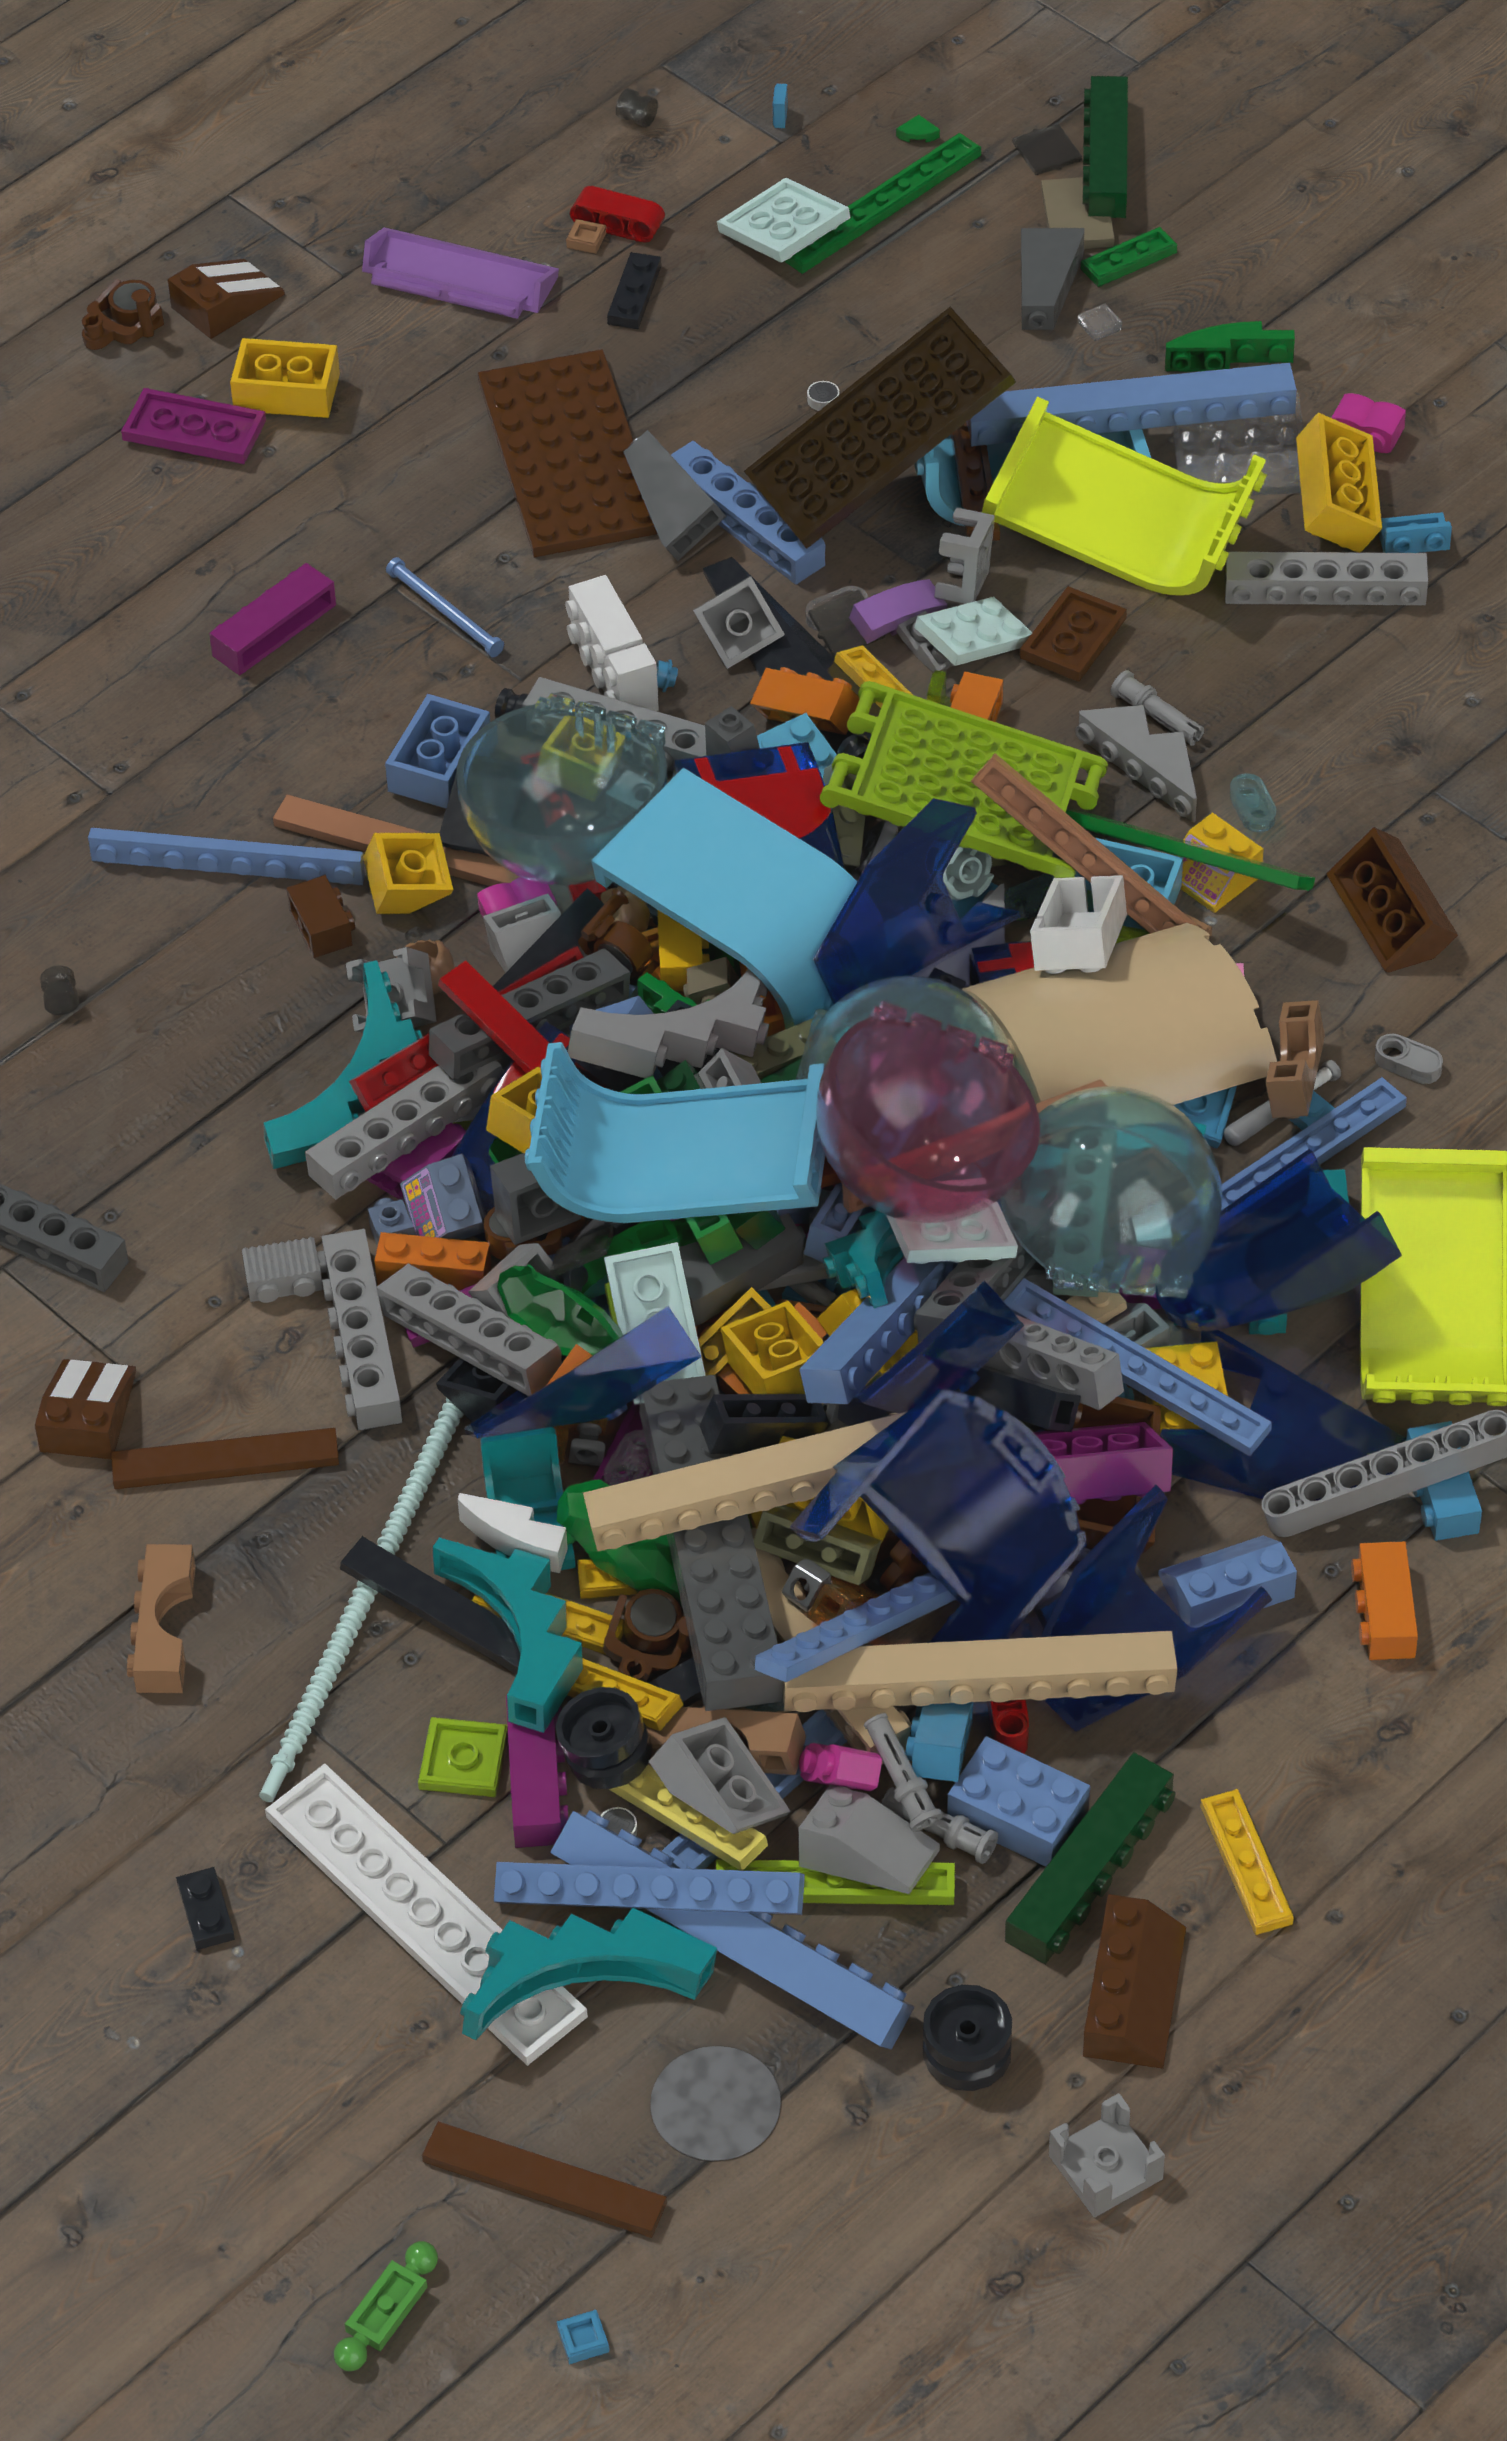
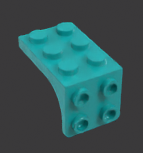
[480,1427,576,1572]

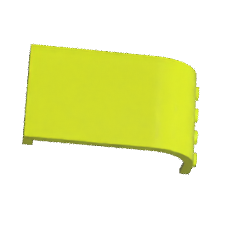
[982,396,1267,596]
[1360,1147,1507,1406]

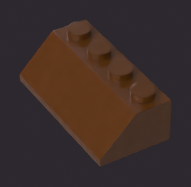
[1326,827,1458,973]
[1083,1894,1186,2069]

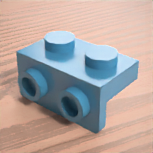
[1378,512,1452,553]

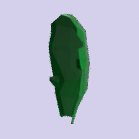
[497,1264,645,1383]
[557,1479,682,1607]

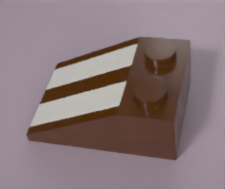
[168,259,285,339]
[35,1359,136,1460]

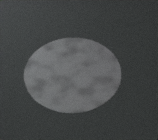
[650,2046,781,2161]

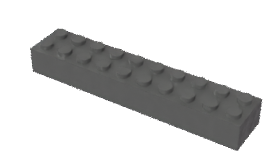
[639,1375,784,1711]

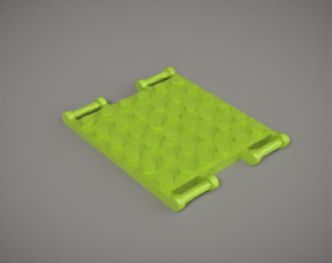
[820,681,1108,878]

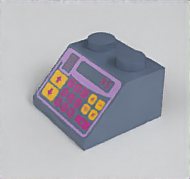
[400,1154,486,1240]

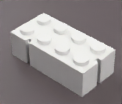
[565,575,659,711]
[1030,875,1127,974]

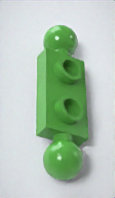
[334,2241,438,2371]

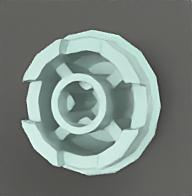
[925,838,994,900]

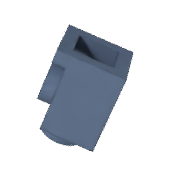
[368,1198,415,1247]

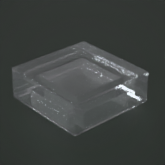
[1078,303,1122,341]

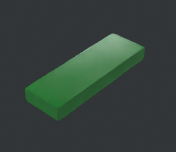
[1081,227,1177,287]

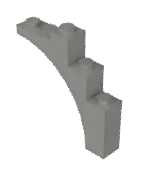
[568,969,769,1078]

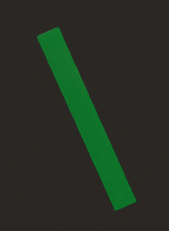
[784,132,981,274]
[1066,809,1316,891]

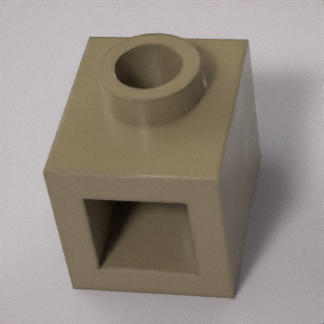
[683,957,740,1005]

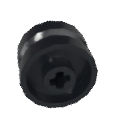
[556,1687,653,1789]
[923,1984,1012,2091]

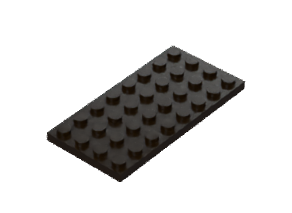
[744,306,1016,549]

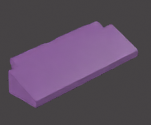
[362,227,559,319]

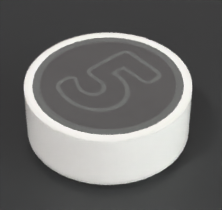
[807,381,839,411]
[601,1807,637,1836]

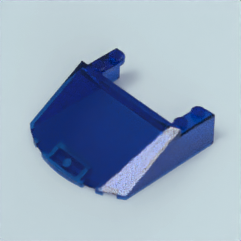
[790,1389,1087,1643]

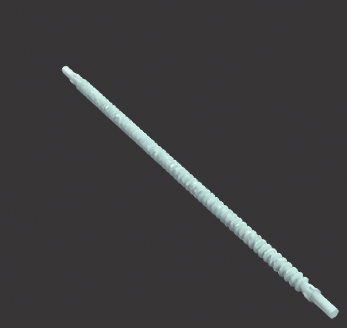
[259,1398,464,1802]

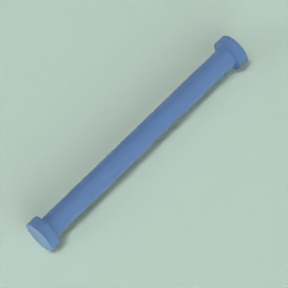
[386,557,504,657]

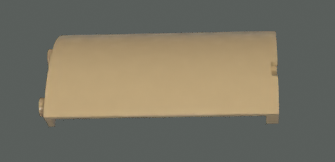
[961,923,1277,1142]

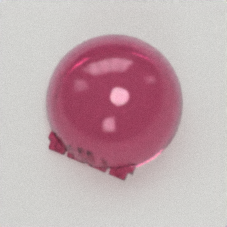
[816,1001,1040,1224]

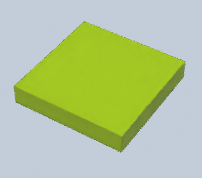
[418,1717,508,1797]

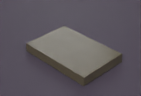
[1041,177,1115,249]

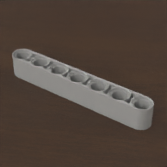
[1262,1410,1507,1537]

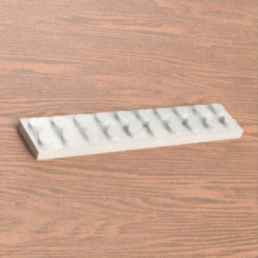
[265,1764,588,2066]

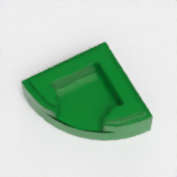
[896,114,940,142]

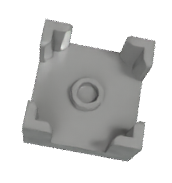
[934,507,995,604]
[346,947,437,1034]
[1049,2093,1165,2218]

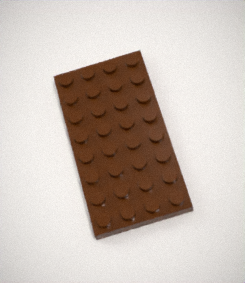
[478,349,657,557]

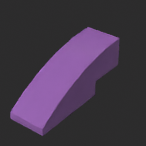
[849,579,948,644]

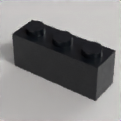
[699,1394,829,1454]

